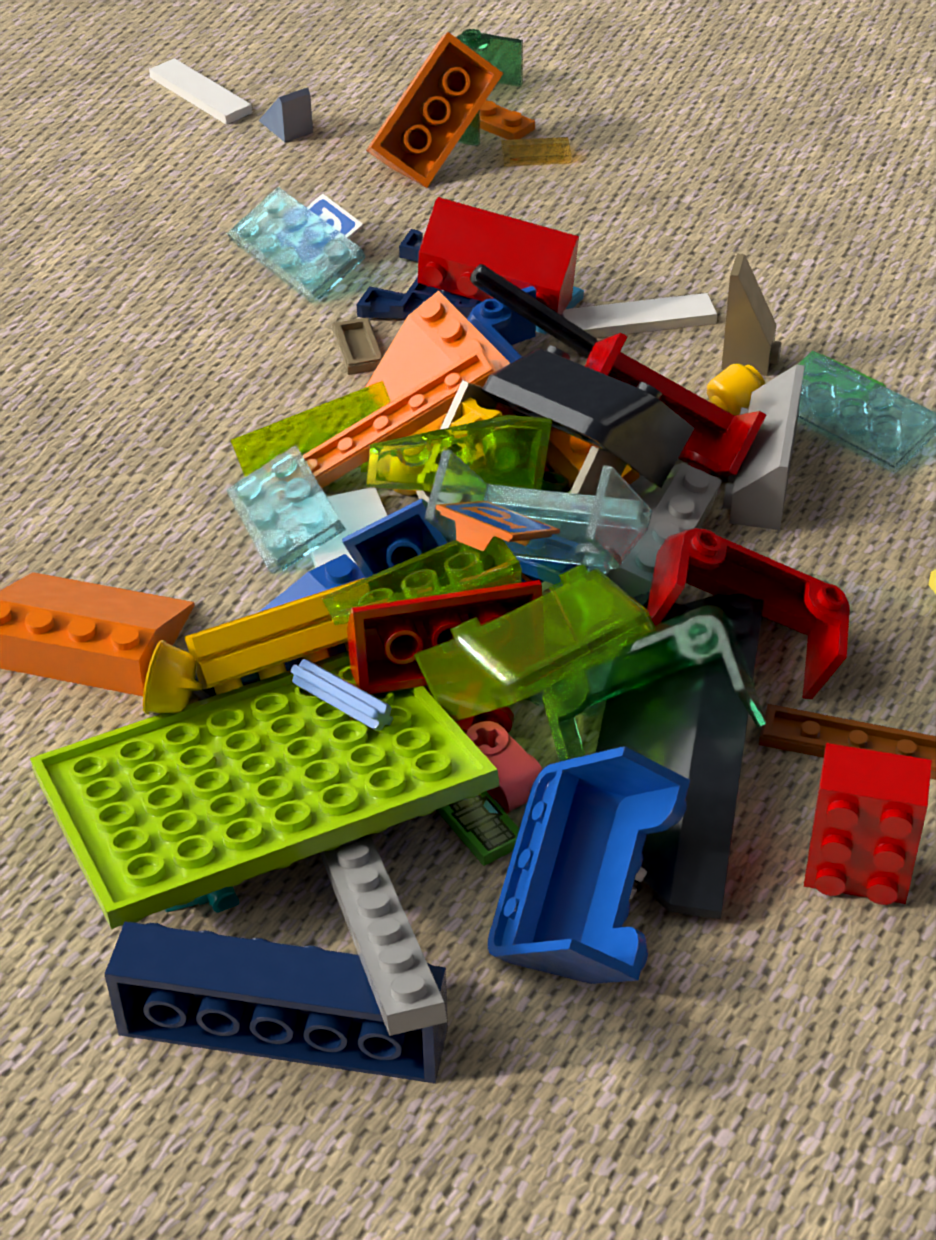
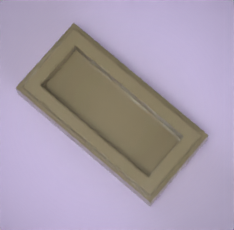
[332,318,383,375]

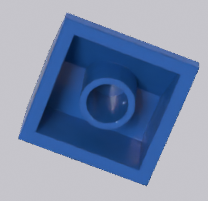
[342,498,466,603]

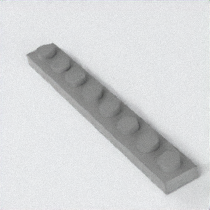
[320,834,447,1036]

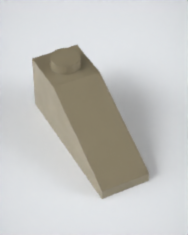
[721,253,782,376]

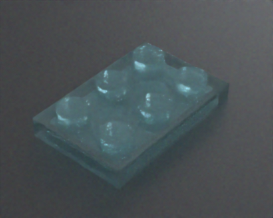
[226,445,346,574]

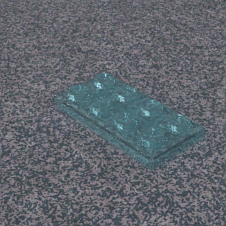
[227,187,366,303]
[797,350,936,474]

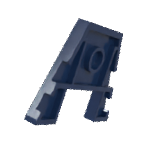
[356,229,482,319]

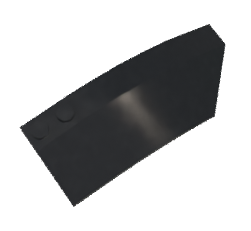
[596,594,764,920]

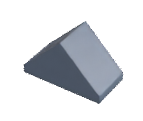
[259,87,313,142]

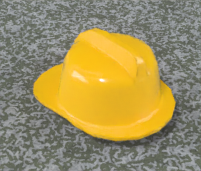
[142,640,203,715]

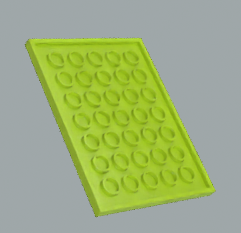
[30,651,500,929]

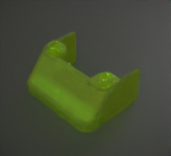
[414,563,656,721]

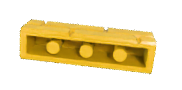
[185,578,374,695]

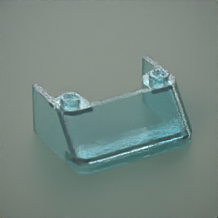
[424,450,652,574]

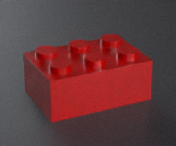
[803,743,932,905]

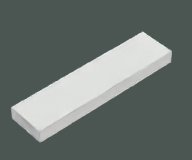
[149,58,252,125]
[562,293,717,338]

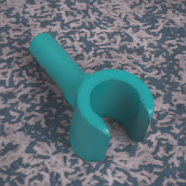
[165,887,239,913]

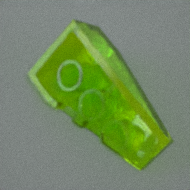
[366,415,552,499]

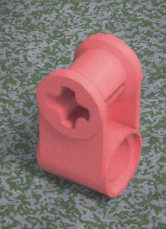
[466,721,543,814]

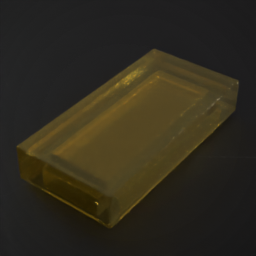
[501,137,571,167]

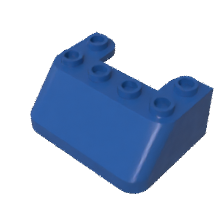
[487,746,690,984]

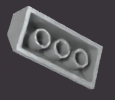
[723,364,805,530]
[586,463,722,610]

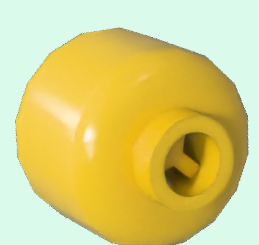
[707,364,766,416]

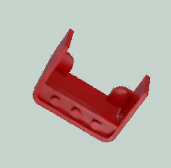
[585,332,767,477]
[643,528,850,699]

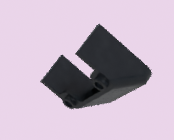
[481,345,695,488]

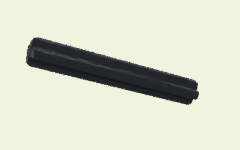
[470,264,598,358]

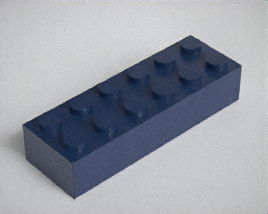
[104,921,448,1084]

